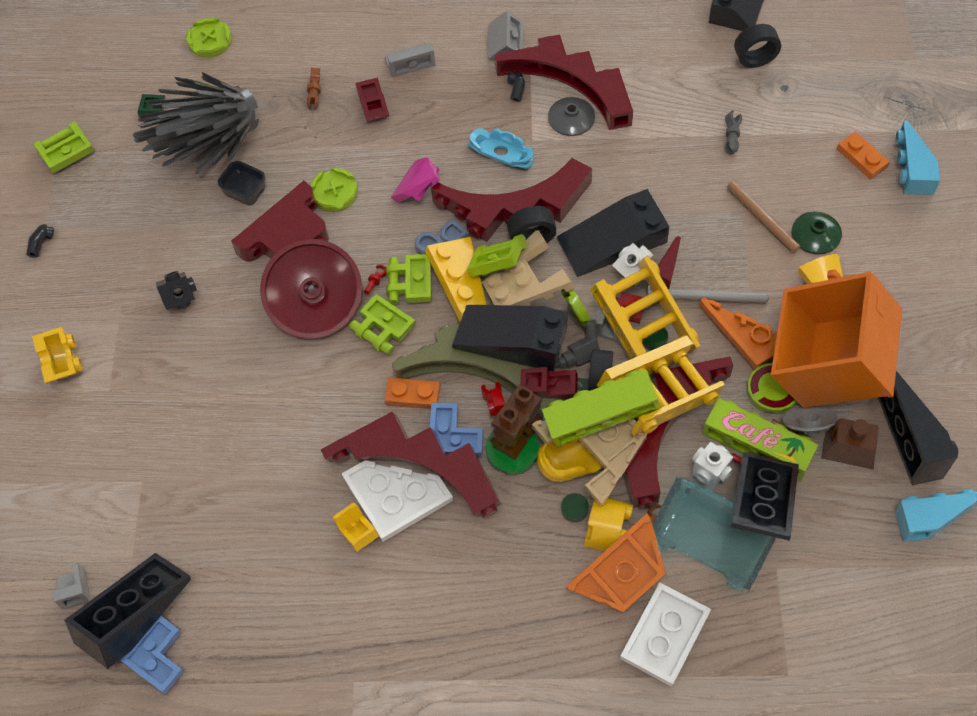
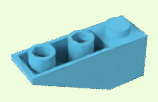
[895,120,940,195]
[895,489,977,542]

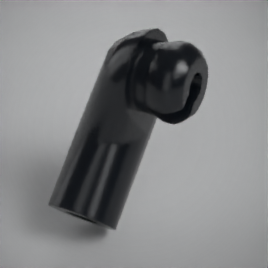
[507,71,525,102]
[26,224,54,258]

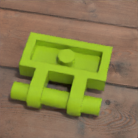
[386,254,432,305]
[349,294,416,355]

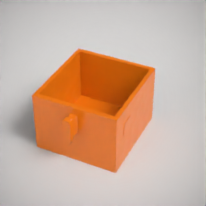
[771,269,902,409]

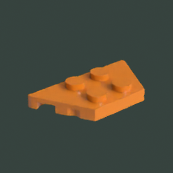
[566,513,666,612]

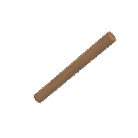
[727,181,801,253]

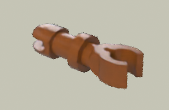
[307,68,321,109]

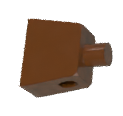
[821,418,879,469]

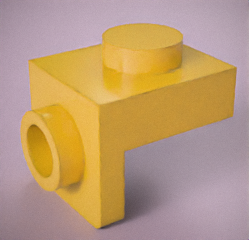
[333,502,379,552]

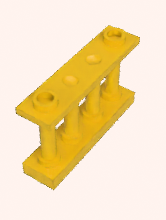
[590,256,701,375]
[597,336,725,436]

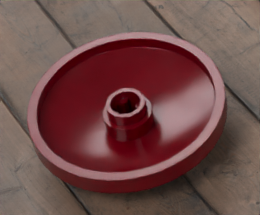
[260,239,363,340]

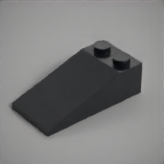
[557,189,670,277]
[452,305,568,371]
[878,371,958,485]
[731,452,799,541]
[64,553,191,669]

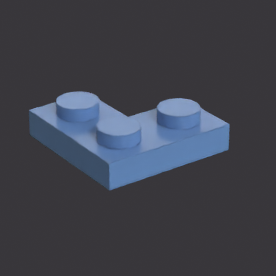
[430,403,483,457]
[120,616,184,695]

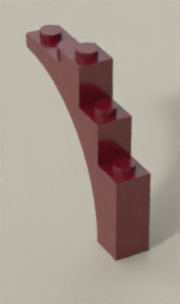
[495,34,633,130]
[431,158,592,242]

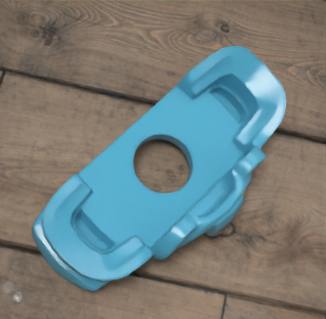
[468,128,534,169]

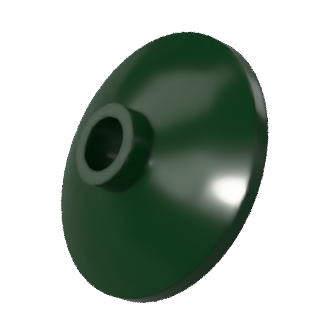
[791,211,842,255]

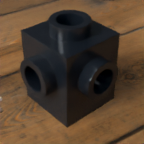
[156,271,197,310]

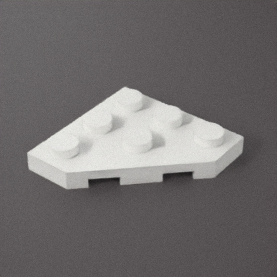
[342,460,453,542]

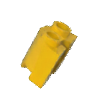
[32,327,83,384]
[584,497,633,551]

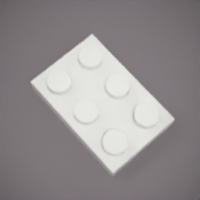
[620,582,711,687]

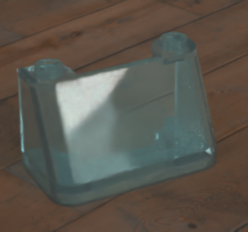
[653,476,777,592]

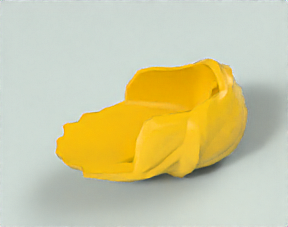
[537,439,603,482]

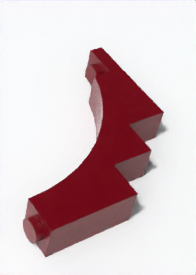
[623,356,733,509]
[320,412,502,518]

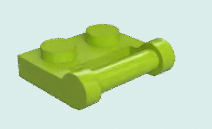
[32,121,94,174]
[467,234,527,277]

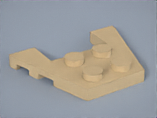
[482,230,575,306]
[532,419,647,507]

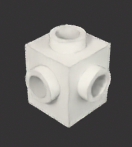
[612,243,654,287]
[692,442,733,489]

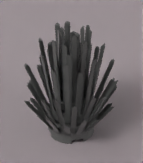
[133,72,259,174]

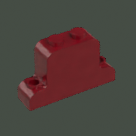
[231,180,329,262]

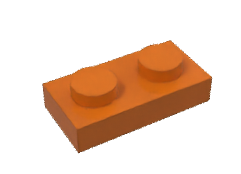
[837,131,890,180]
[385,378,441,409]

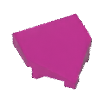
[391,158,440,203]

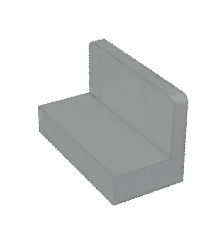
[488,11,523,60]
[385,43,436,78]

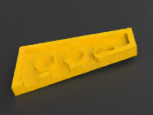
[425,237,486,322]

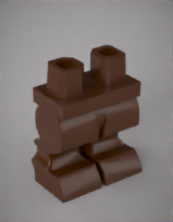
[490,385,543,460]

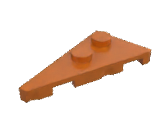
[700,297,777,369]

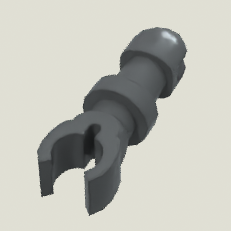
[725,110,742,154]

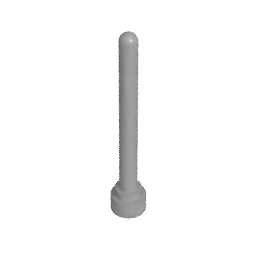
[646,283,769,304]

